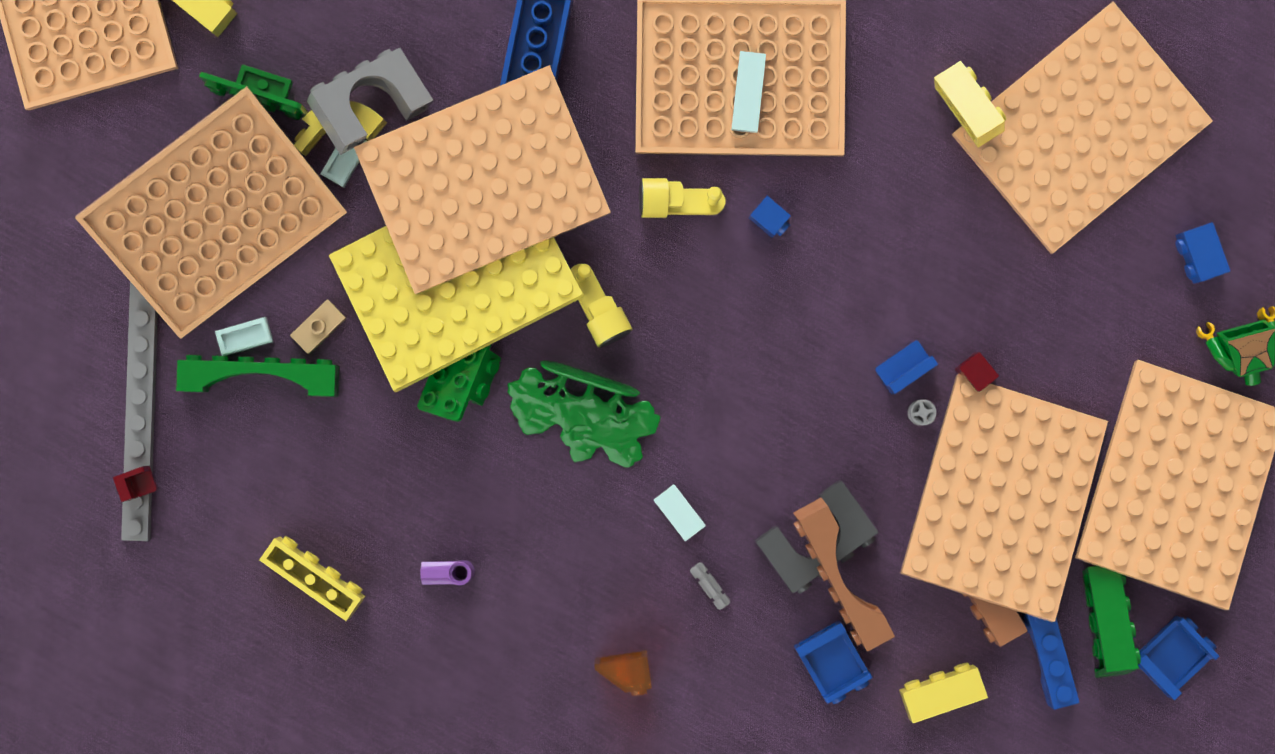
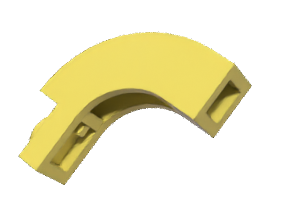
[294,101,387,156]

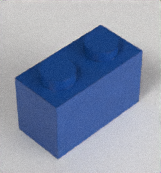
[1175,222,1230,284]

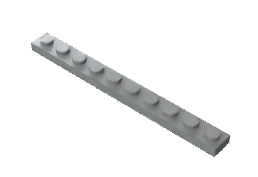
[121,282,158,541]

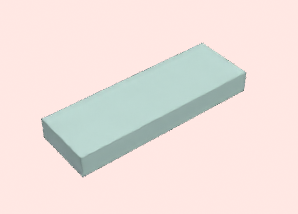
[731,51,766,133]

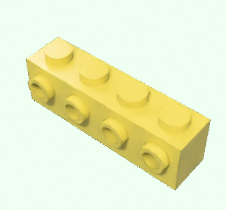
[259,536,366,621]

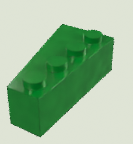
[1082,566,1141,678]

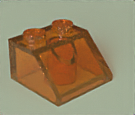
[594,650,652,696]

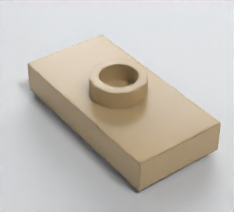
[290,299,347,354]

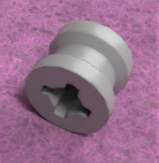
[907,400,936,425]

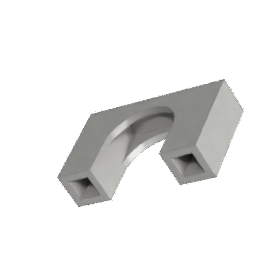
[307,48,433,155]

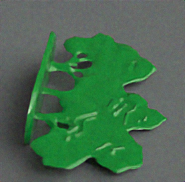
[507,360,661,468]

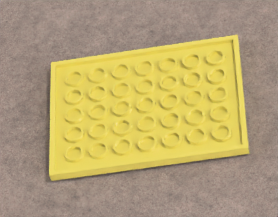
[329,226,584,393]

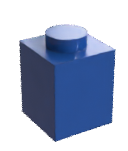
[749,196,791,238]

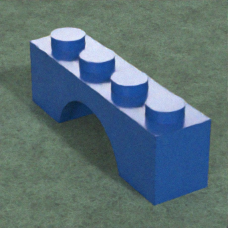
[1022,613,1080,710]

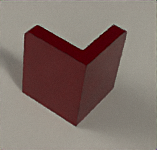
[955,352,999,392]
[113,466,158,502]

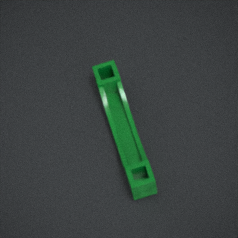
[176,355,340,397]

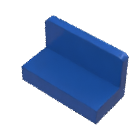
[875,340,938,394]

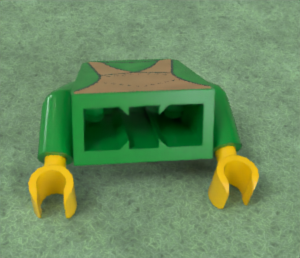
[1196,306,1275,386]

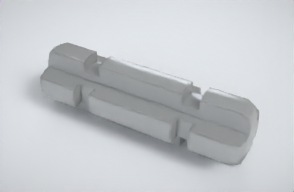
[690,562,730,610]

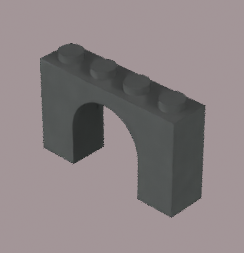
[755,480,879,594]

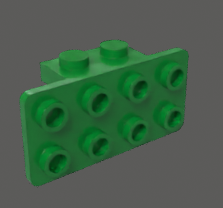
[199,64,308,120]
[417,344,501,422]

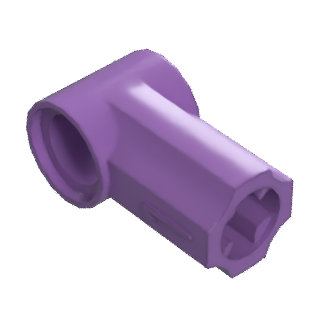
[420,560,475,585]

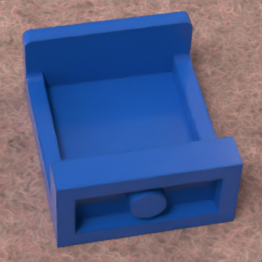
[1138,616,1220,700]
[794,620,873,704]

